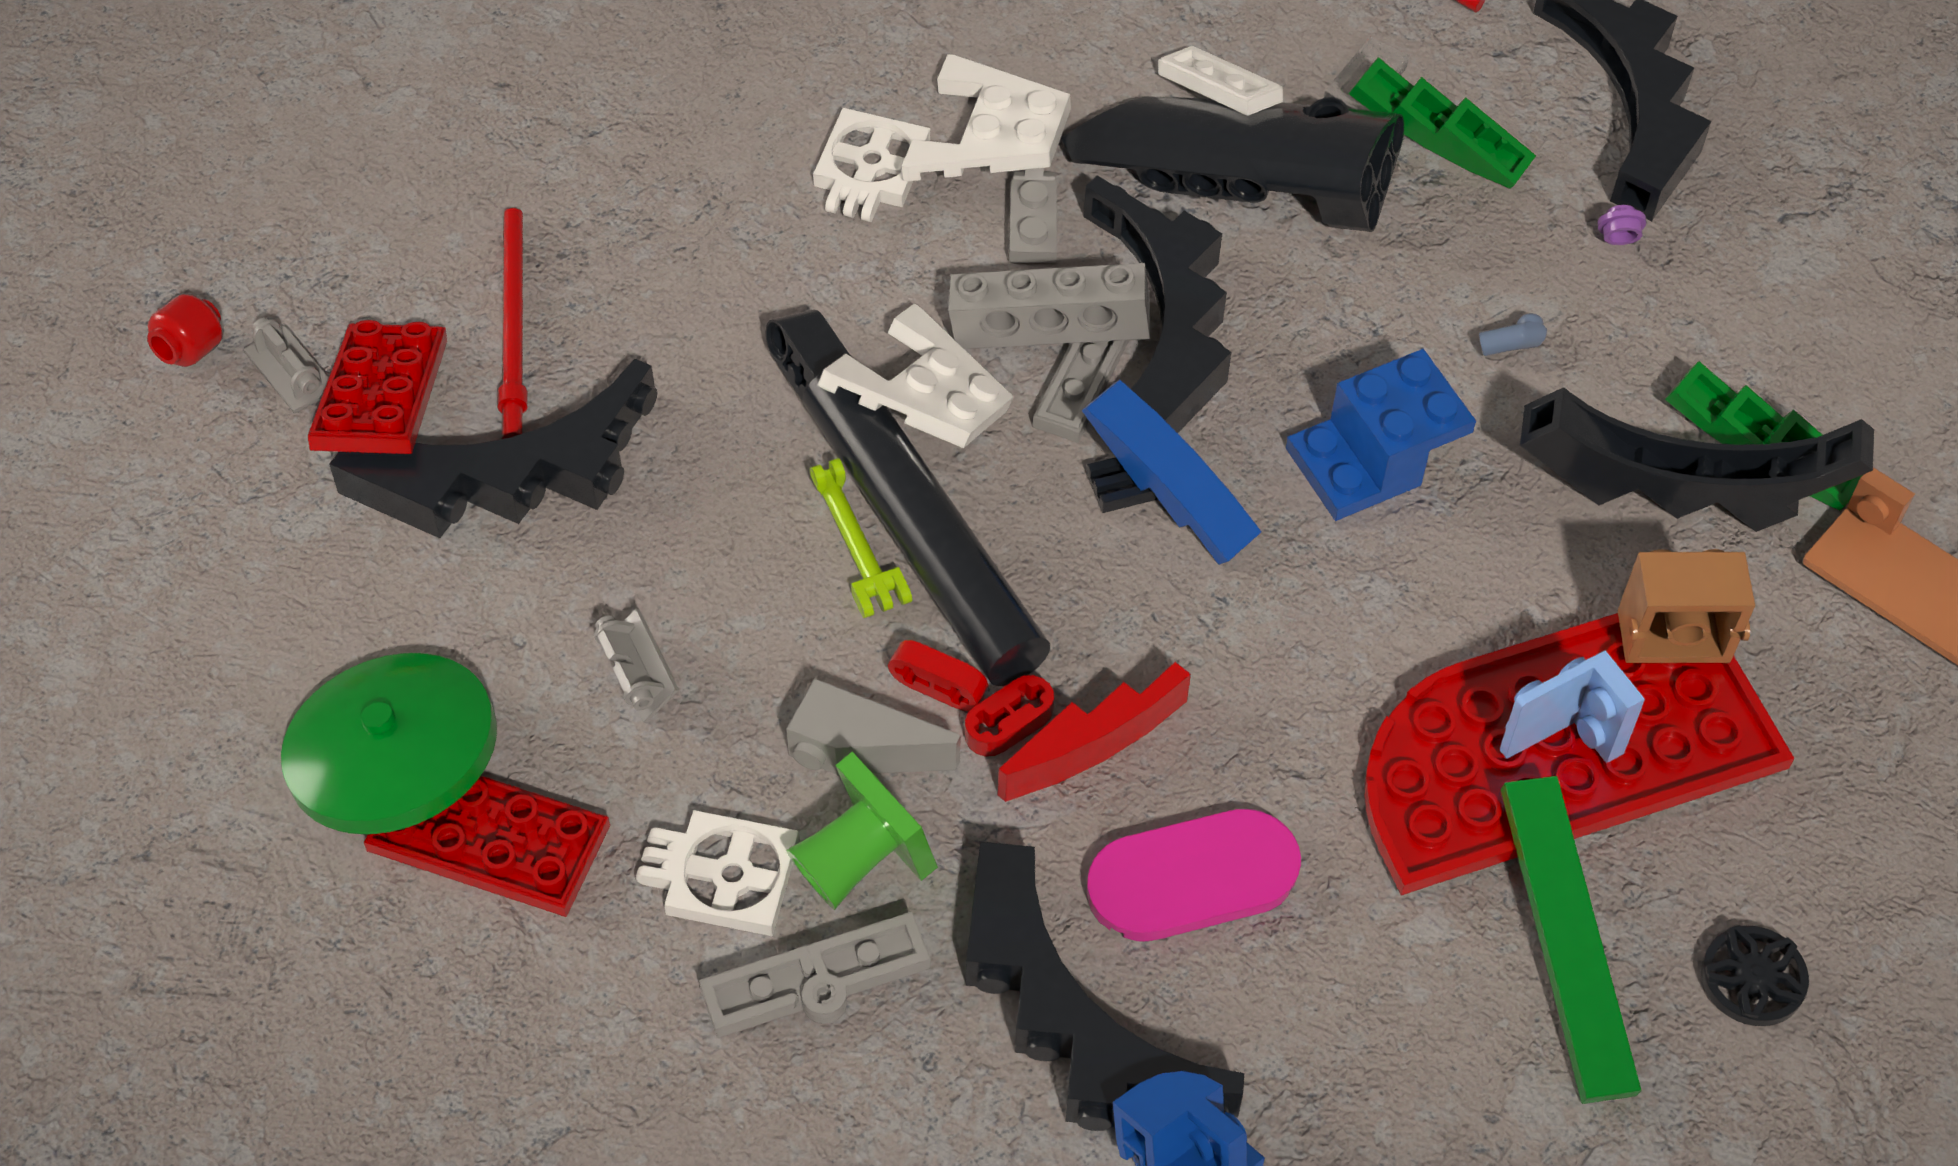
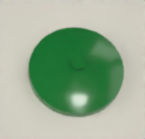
[281,653,497,834]

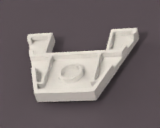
[902,54,1071,181]
[818,304,1014,448]

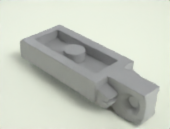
[1009,168,1057,263]

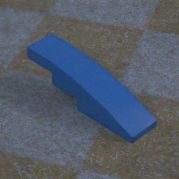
[1081,380,1262,565]

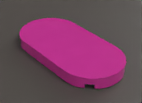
[1087,809,1301,942]

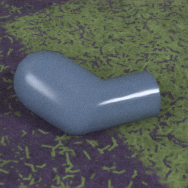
[1479,313,1547,356]

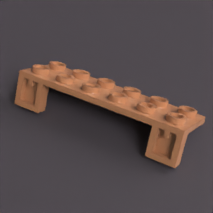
[1802,467,1958,665]

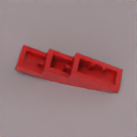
[998,662,1191,802]

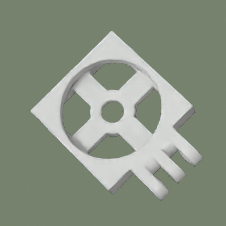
[813,108,930,222]
[635,810,799,936]

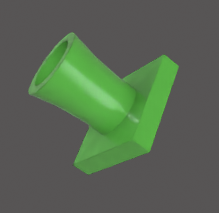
[786,751,938,910]

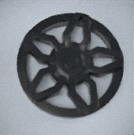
[1701,925,1809,1026]

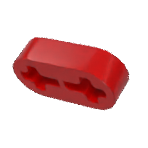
[888,640,988,711]
[965,675,1054,757]

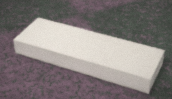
[1158,46,1283,116]

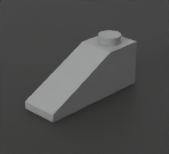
[787,678,961,775]

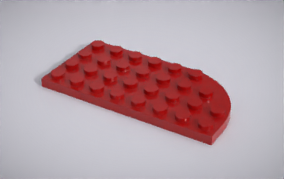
[1364,613,1794,895]

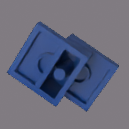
[1286,348,1476,521]

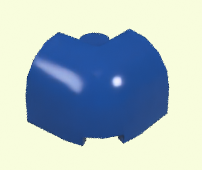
[1113,1071,1265,1166]

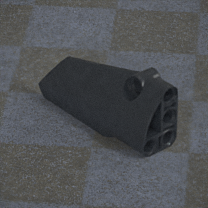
[1061,96,1404,232]

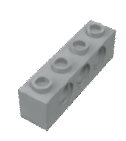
[948,263,1150,349]

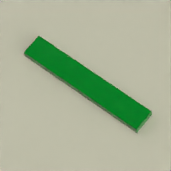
[1501,776,1642,1104]

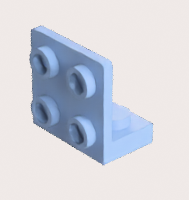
[1500,650,1645,763]

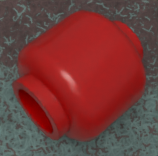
[147,294,222,367]

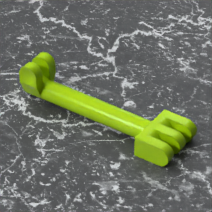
[810,458,913,618]

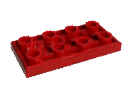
[308,320,447,454]
[364,776,610,917]

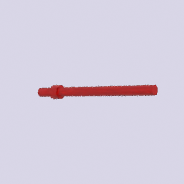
[498,208,528,439]

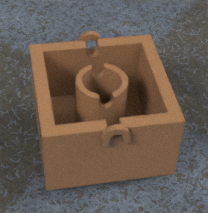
[1618,549,1755,663]

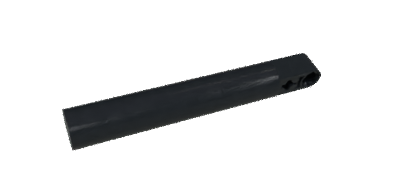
[765,309,1050,686]

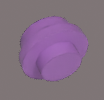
[1598,205,1646,245]

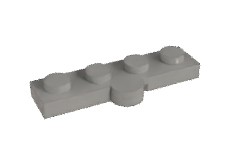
[699,911,931,1038]

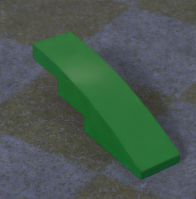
[1348,57,1536,189]
[1665,361,1864,511]

